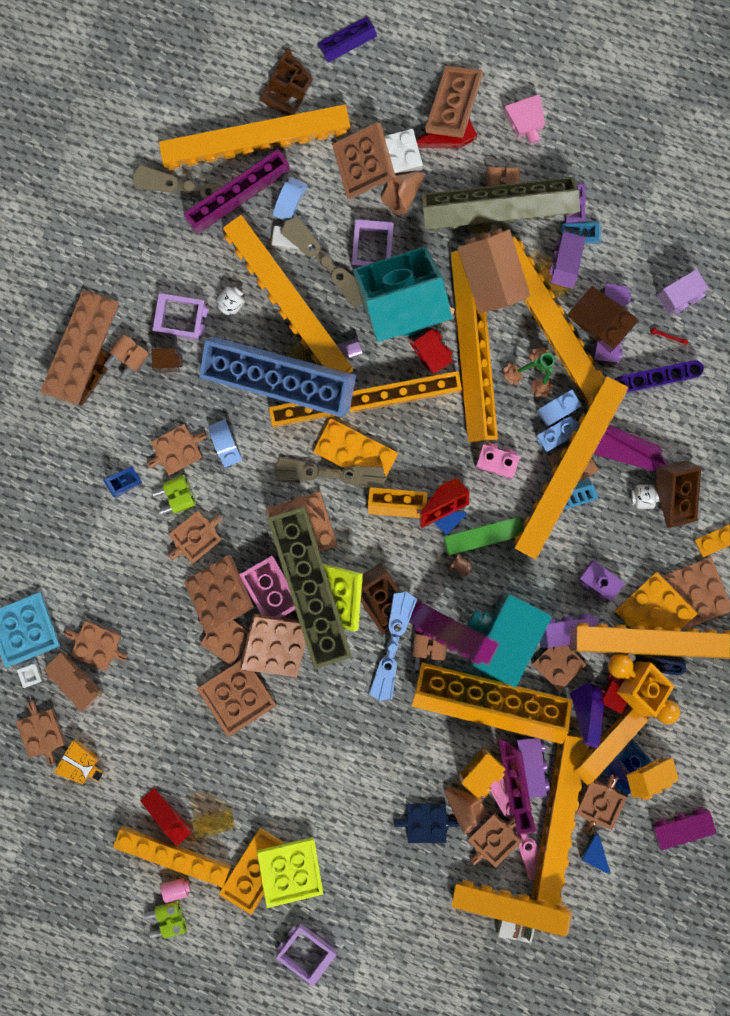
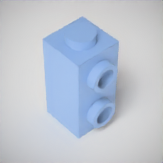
[536,416,580,453]

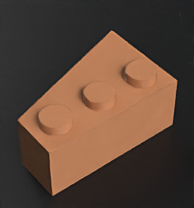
[44,652,104,712]

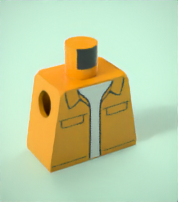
[54,739,104,784]

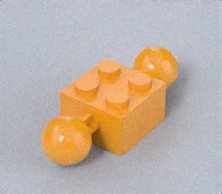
[608,653,680,725]

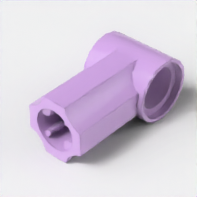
[337,338,362,359]

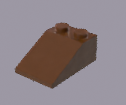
[567,286,639,353]
[656,460,702,528]
[360,563,400,635]

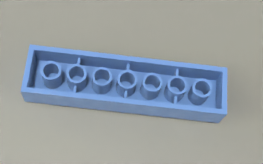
[199,337,356,417]

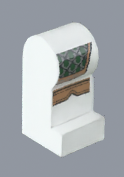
[497,920,535,943]

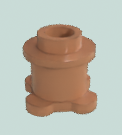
[448,553,472,577]

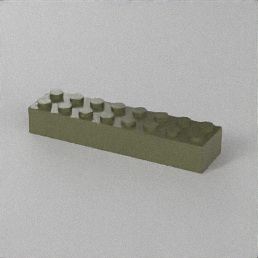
[422,177,580,231]
[267,507,352,669]

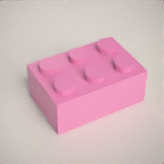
[240,555,295,618]

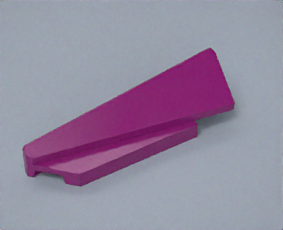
[594,425,668,472]
[499,739,537,835]

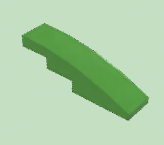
[443,517,524,555]

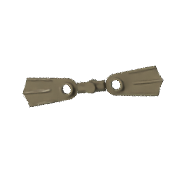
[133,165,241,211]
[281,216,362,308]
[274,457,386,488]

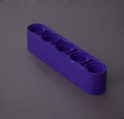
[613,360,704,394]

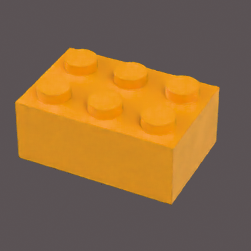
[458,747,505,799]

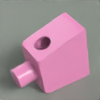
[504,94,545,144]

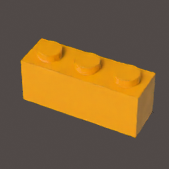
[368,487,427,518]
[627,757,679,800]

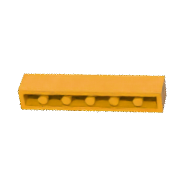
[113,826,231,888]
[452,880,573,937]

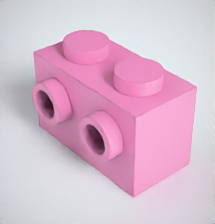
[475,443,520,479]

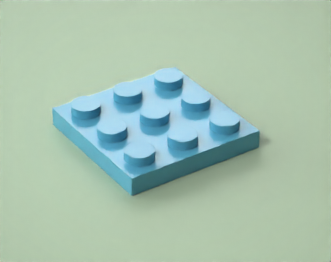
[0,592,61,668]

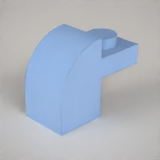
[273,177,308,221]
[537,390,582,427]
[208,419,242,468]

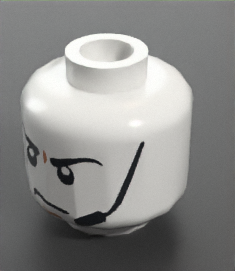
[217,286,245,315]
[631,484,660,509]

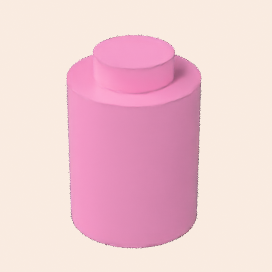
[160,878,191,903]

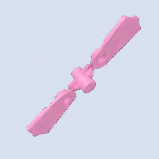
[490,776,539,881]

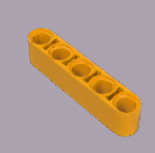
[573,706,649,785]

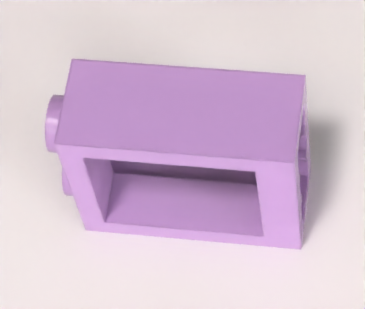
[352,219,394,268]
[152,293,208,340]
[276,923,337,986]

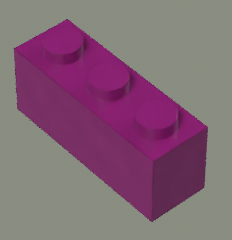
[651,807,717,851]

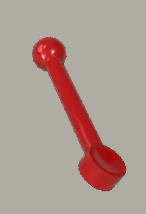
[650,327,689,345]

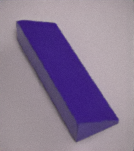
[317,16,377,63]

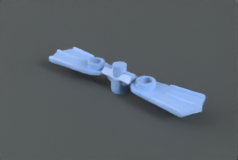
[369,591,417,701]

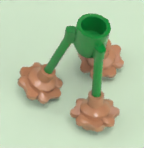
[503,346,555,399]

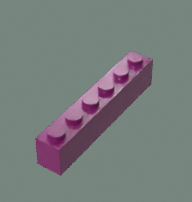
[183,149,290,235]
[409,601,499,665]

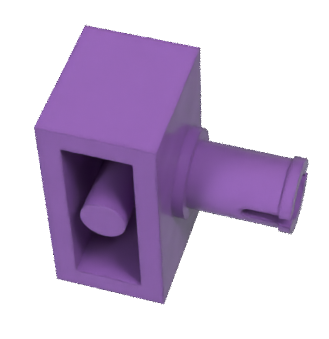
[578,560,625,602]

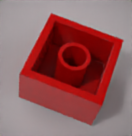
[406,327,453,374]

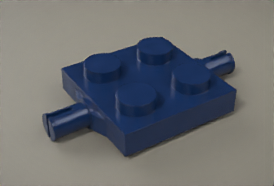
[394,803,460,843]

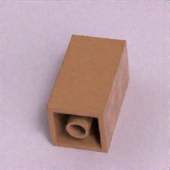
[458,228,530,314]

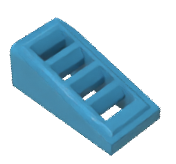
[561,222,601,244]
[564,478,598,509]

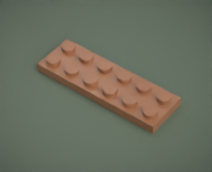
[40,290,119,406]

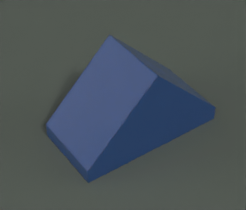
[103,467,142,498]
[433,512,466,535]
[580,832,610,873]

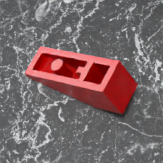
[420,478,470,528]
[140,787,193,846]

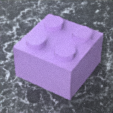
[657,269,709,315]

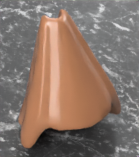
[381,171,424,215]
[444,787,488,834]

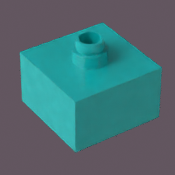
[353,246,453,342]
[467,593,552,688]

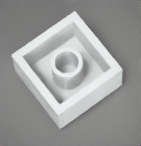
[384,129,423,175]

